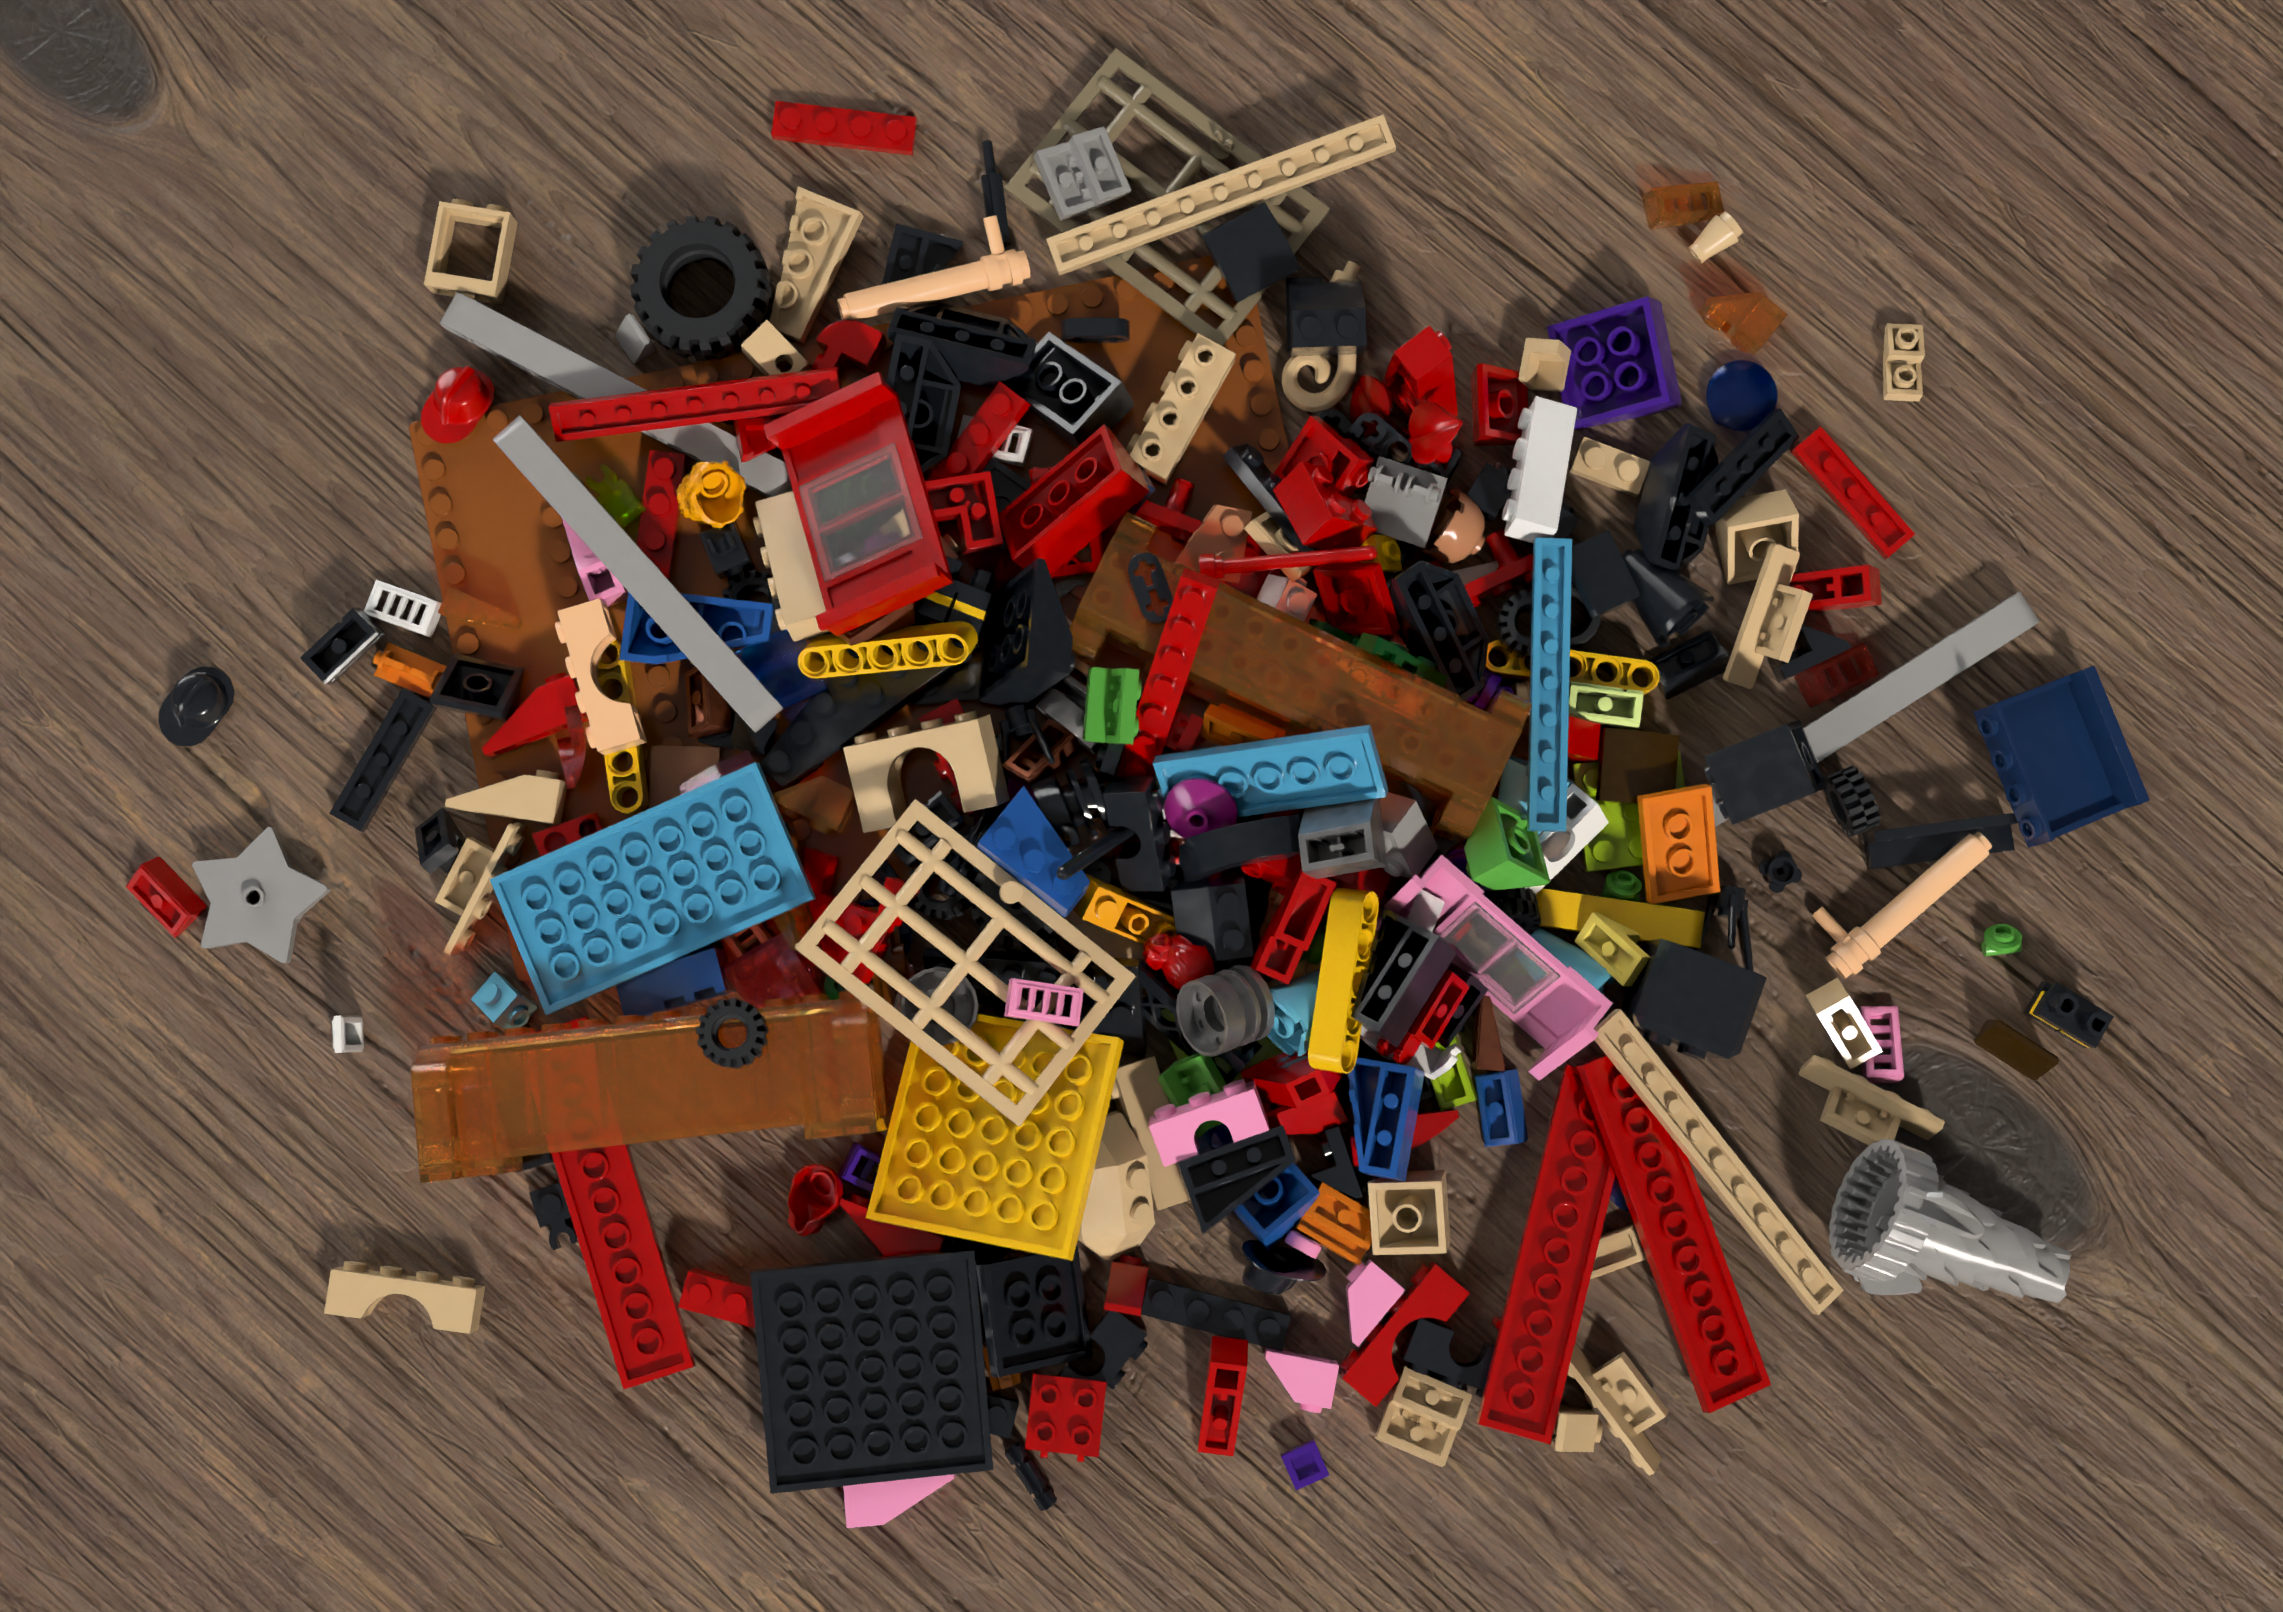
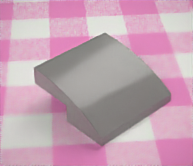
[1034,126,1131,221]

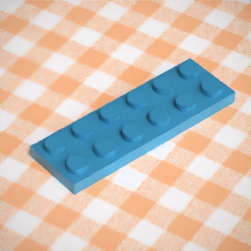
[1153,725,1388,819]

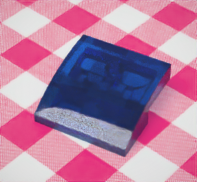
[734,629,827,709]

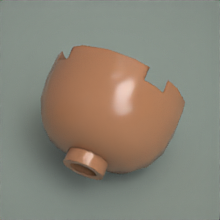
[1416,489,1485,563]

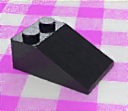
[1002,332,1135,448]

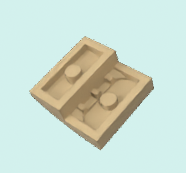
[1374,1366,1472,1467]

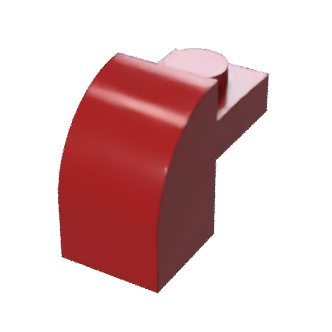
[811,320,887,373]

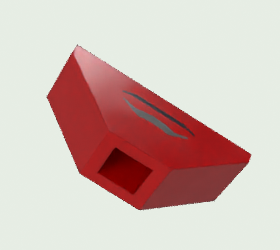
[1240,1051,1343,1109]

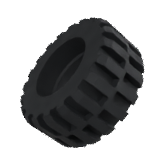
[630,215,773,361]

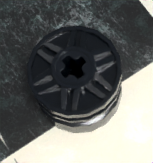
[1031,758,1116,848]

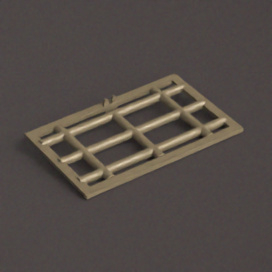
[1004,48,1330,346]

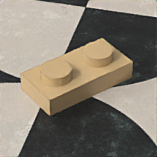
[1569,437,1650,497]

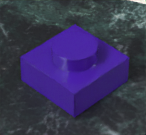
[1280,1439,1329,1490]

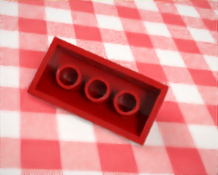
[998,424,1150,575]

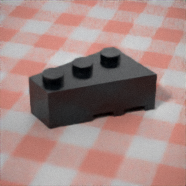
[1351,907,1456,1048]
[1178,1125,1296,1236]

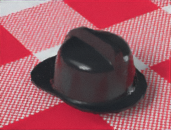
[158,667,235,747]
[1241,1240,1326,1294]

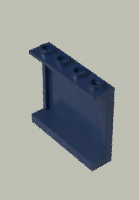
[1973,665,2150,848]

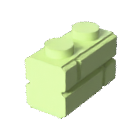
[1569,681,1644,730]

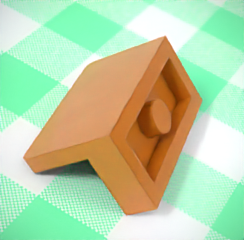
[1201,703,1286,746]

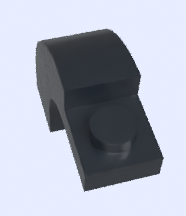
[1178,814,1301,882]

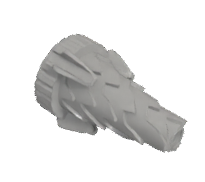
[1829,1139,2072,1303]

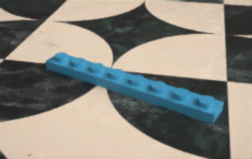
[1527,537,1572,832]

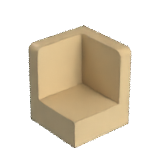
[1519,338,1571,392]

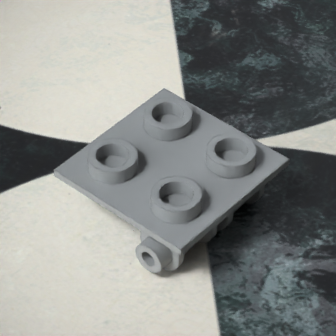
[1364,456,1448,548]

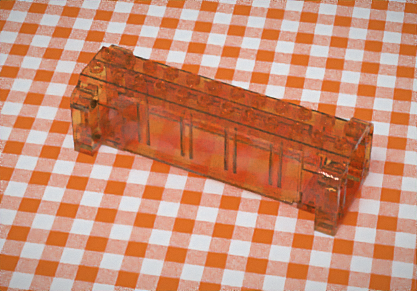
[1070,512,1533,844]
[411,991,890,1183]

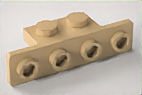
[1723,543,1813,689]
[434,822,525,956]
[1799,1055,1945,1145]
[1568,1343,1669,1476]

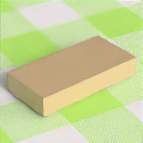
[1590,1224,1646,1279]

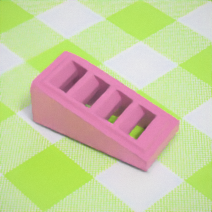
[1004,978,1084,1026]
[1860,1006,1904,1083]

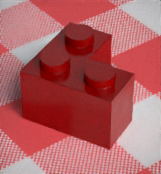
[1273,461,1378,550]
[925,471,1003,554]

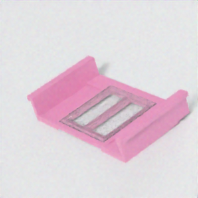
[1375,854,1613,1081]

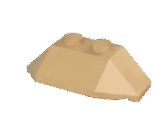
[1078,1111,1155,1261]

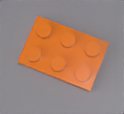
[1637,784,1720,904]

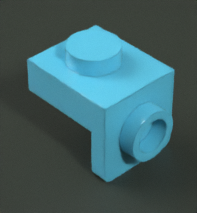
[471,971,537,1034]

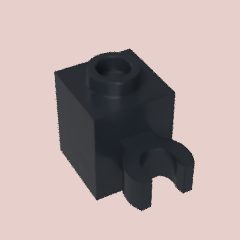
[699,521,754,581]

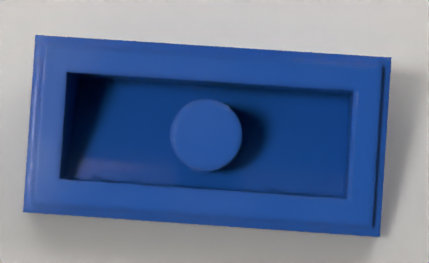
[1474,1069,1528,1147]

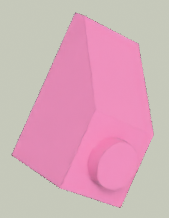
[1346,1259,1405,1346]
[1264,1347,1339,1413]

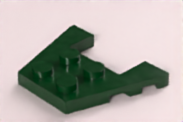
[1305,618,1448,690]

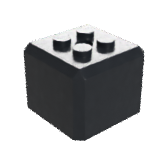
[1621,939,1767,1060]

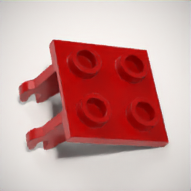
[1025,1373,1107,1462]

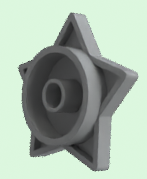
[192,827,331,964]

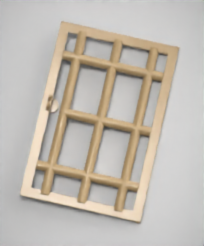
[795,799,1136,1126]

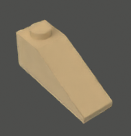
[445,770,568,825]

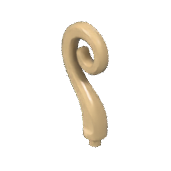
[1282,261,1360,412]

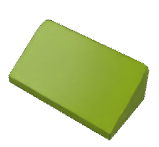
[1431,1035,1477,1111]

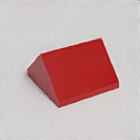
[1471,363,1528,446]

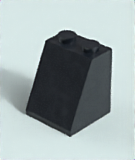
[1289,281,1367,356]
[1704,720,1827,825]

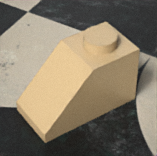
[1806,977,1883,1069]
[1549,1405,1603,1452]

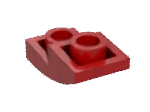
[1164,712,1203,753]

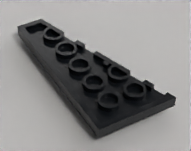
[760,614,973,791]
[923,948,1147,1058]

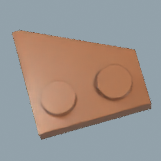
[1169,505,1252,583]

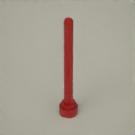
[1199,545,1377,579]

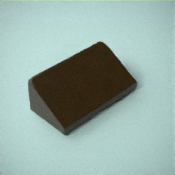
[1974,1020,2060,1080]

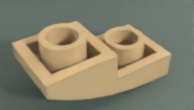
[1883,323,1925,402]

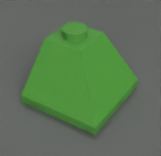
[1464,797,1550,891]

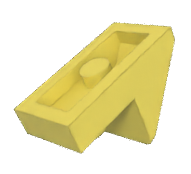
[1574,912,1650,986]

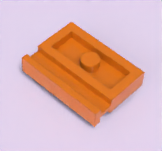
[1294,1182,1372,1266]

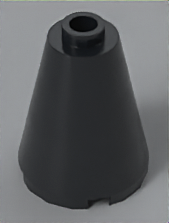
[1621,549,1714,648]

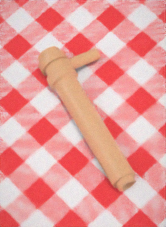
[837,215,1031,321]
[1812,831,1992,979]

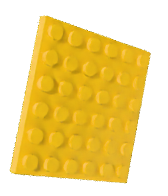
[866,1014,1124,1261]

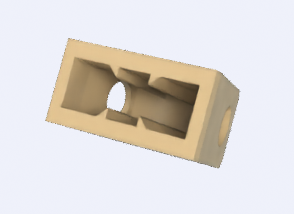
[741,320,809,376]

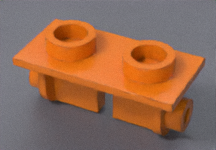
[373,643,447,698]

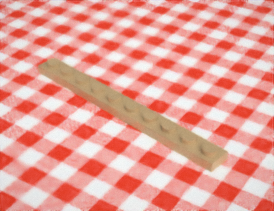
[1046,114,1396,276]
[1594,1009,1844,1315]

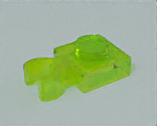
[586,464,646,528]

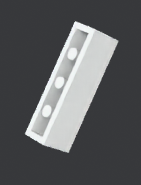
[1502,396,1577,543]

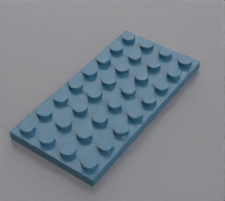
[490,762,816,1015]

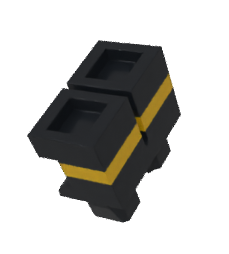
[914,555,995,639]
[2023,982,2114,1048]

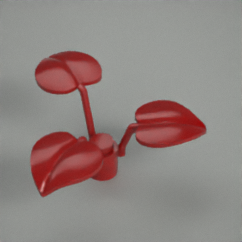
[1350,375,1463,535]

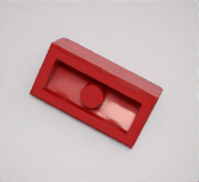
[125,857,207,938]

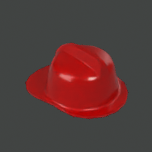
[421,366,495,444]

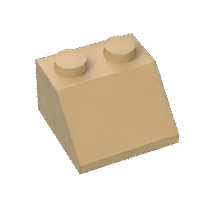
[1715,489,1799,585]
[1368,1170,1450,1255]

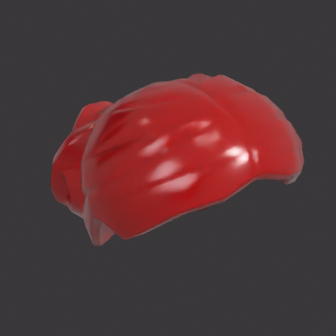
[1143,933,1215,990]
[787,1163,844,1237]

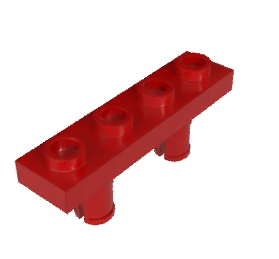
[1117,478,1203,546]
[1430,529,1533,608]

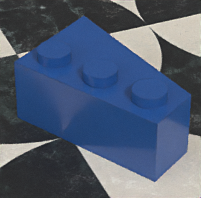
[977,786,1090,919]
[616,944,736,1021]
[1348,1057,1425,1182]

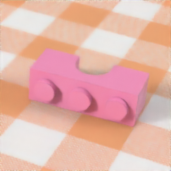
[1148,1079,1269,1167]

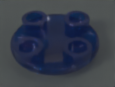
[1706,360,1778,431]

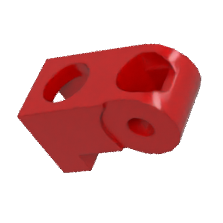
[532,813,604,857]

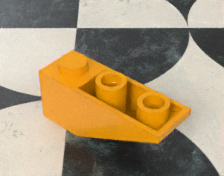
[1073,874,1176,944]

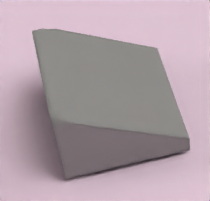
[616,313,656,364]

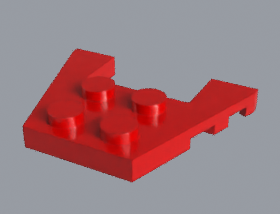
[804,848,920,983]

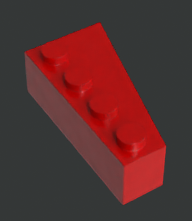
[1382,325,1458,421]

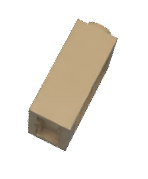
[424,199,518,305]

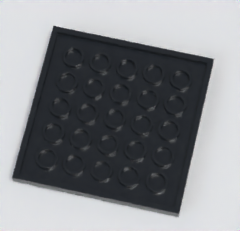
[750,1248,993,1494]

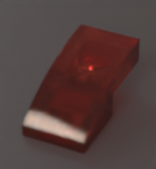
[557,705,586,789]

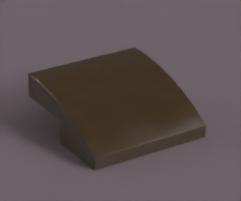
[1596,728,1679,805]

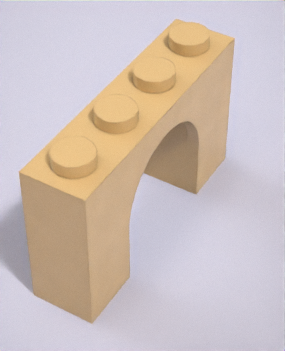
[843,710,1010,833]

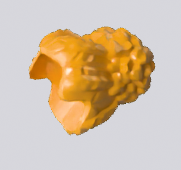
[676,460,746,529]

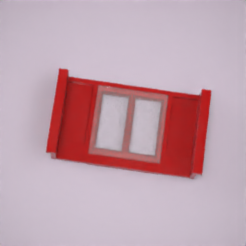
[763,372,953,636]

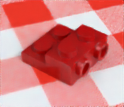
[1274,416,1375,498]
[1313,561,1400,635]

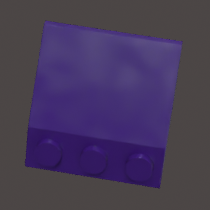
[1547,296,1683,430]

